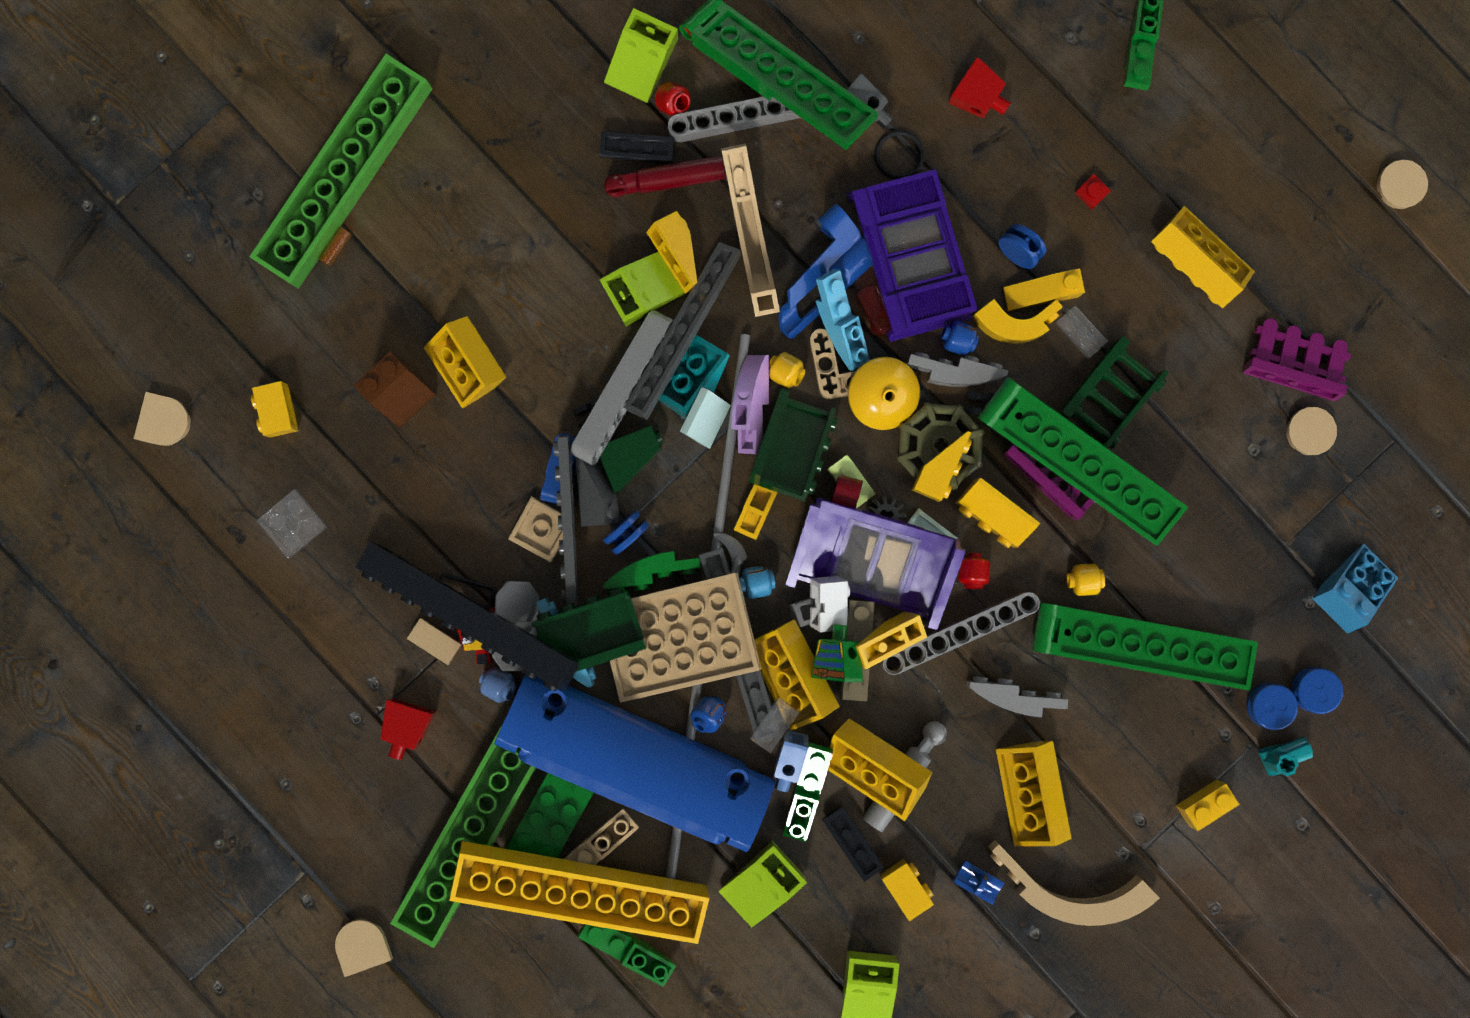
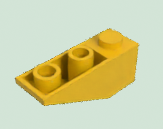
[912,431,972,502]

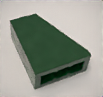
[600,426,664,494]

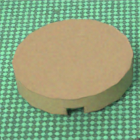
[1376,160,1428,209]
[1286,407,1337,455]

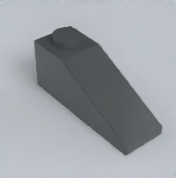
[575,456,620,527]

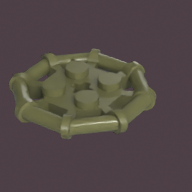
[897,402,985,490]

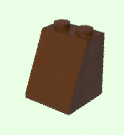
[353,352,436,428]

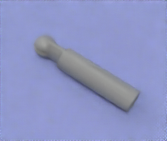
[862,721,947,832]

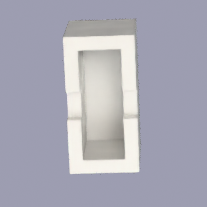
[810,576,850,632]

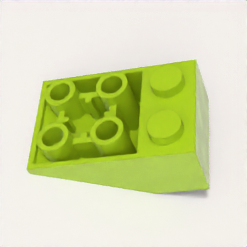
[604,8,679,103]
[600,252,685,327]
[718,840,807,928]
[841,951,900,1018]

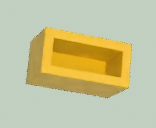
[251,381,299,438]
[1176,779,1240,831]
[879,858,934,921]

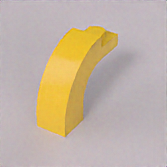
[972,299,1063,344]

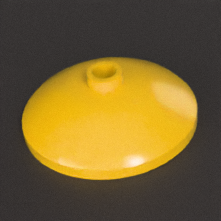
[848,357,920,430]

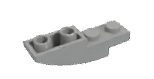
[906,352,1008,387]
[966,676,1068,717]

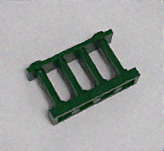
[1059,336,1169,449]

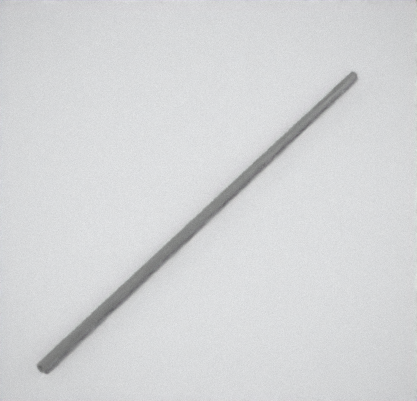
[666,334,750,879]

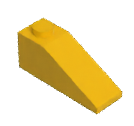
[646,211,698,294]
[1003,269,1085,312]
[856,611,927,669]

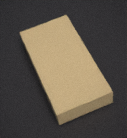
[407,618,462,665]

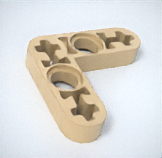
[810,329,856,399]

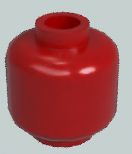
[655,82,691,116]
[958,553,990,589]

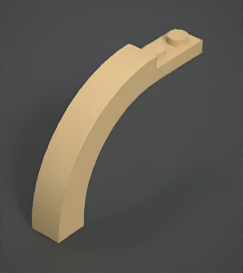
[721,144,780,317]
[988,840,1160,926]

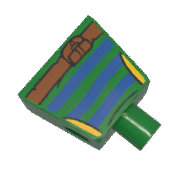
[812,625,863,682]

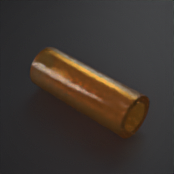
[318,227,352,267]

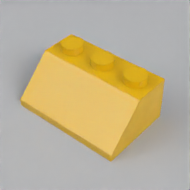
[424,316,506,408]
[955,477,1040,548]

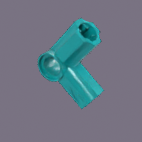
[1258,737,1313,777]

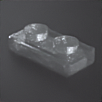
[1056,305,1108,358]
[750,697,799,753]

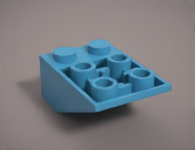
[1312,543,1398,633]

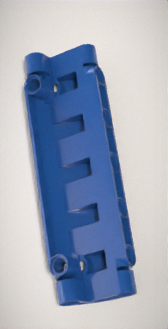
[494,675,775,852]

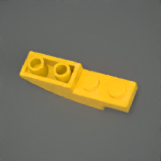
[734,484,778,540]

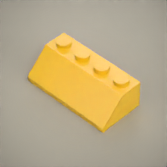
[1151,206,1255,308]
[754,619,840,731]
[828,718,932,821]
[996,741,1072,846]

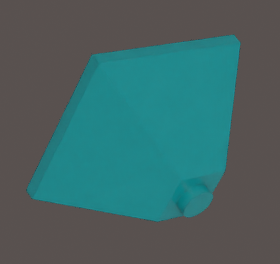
[659,335,730,419]

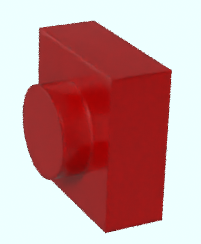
[1075,174,1111,210]

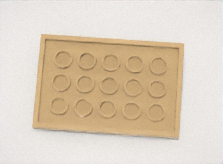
[610,572,761,703]

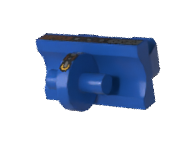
[953,860,1005,905]

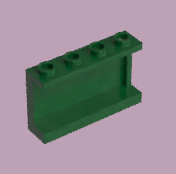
[749,388,838,502]
[532,587,647,672]

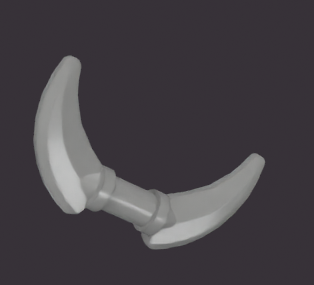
[713,533,747,577]

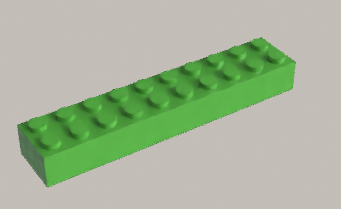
[249,54,432,289]
[390,724,536,948]

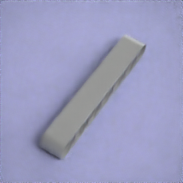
[668,97,801,142]
[570,310,674,465]
[880,592,1040,675]

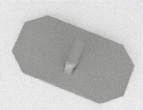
[492,581,539,671]

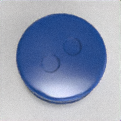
[998,224,1046,269]
[603,510,649,554]
[1291,667,1343,714]
[1246,683,1298,730]

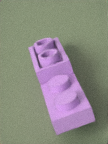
[731,355,769,454]

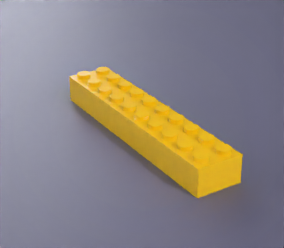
[449,841,710,944]

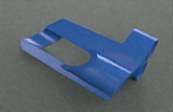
[778,204,872,339]

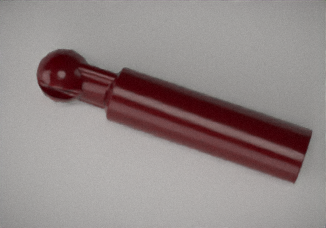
[604,155,725,198]

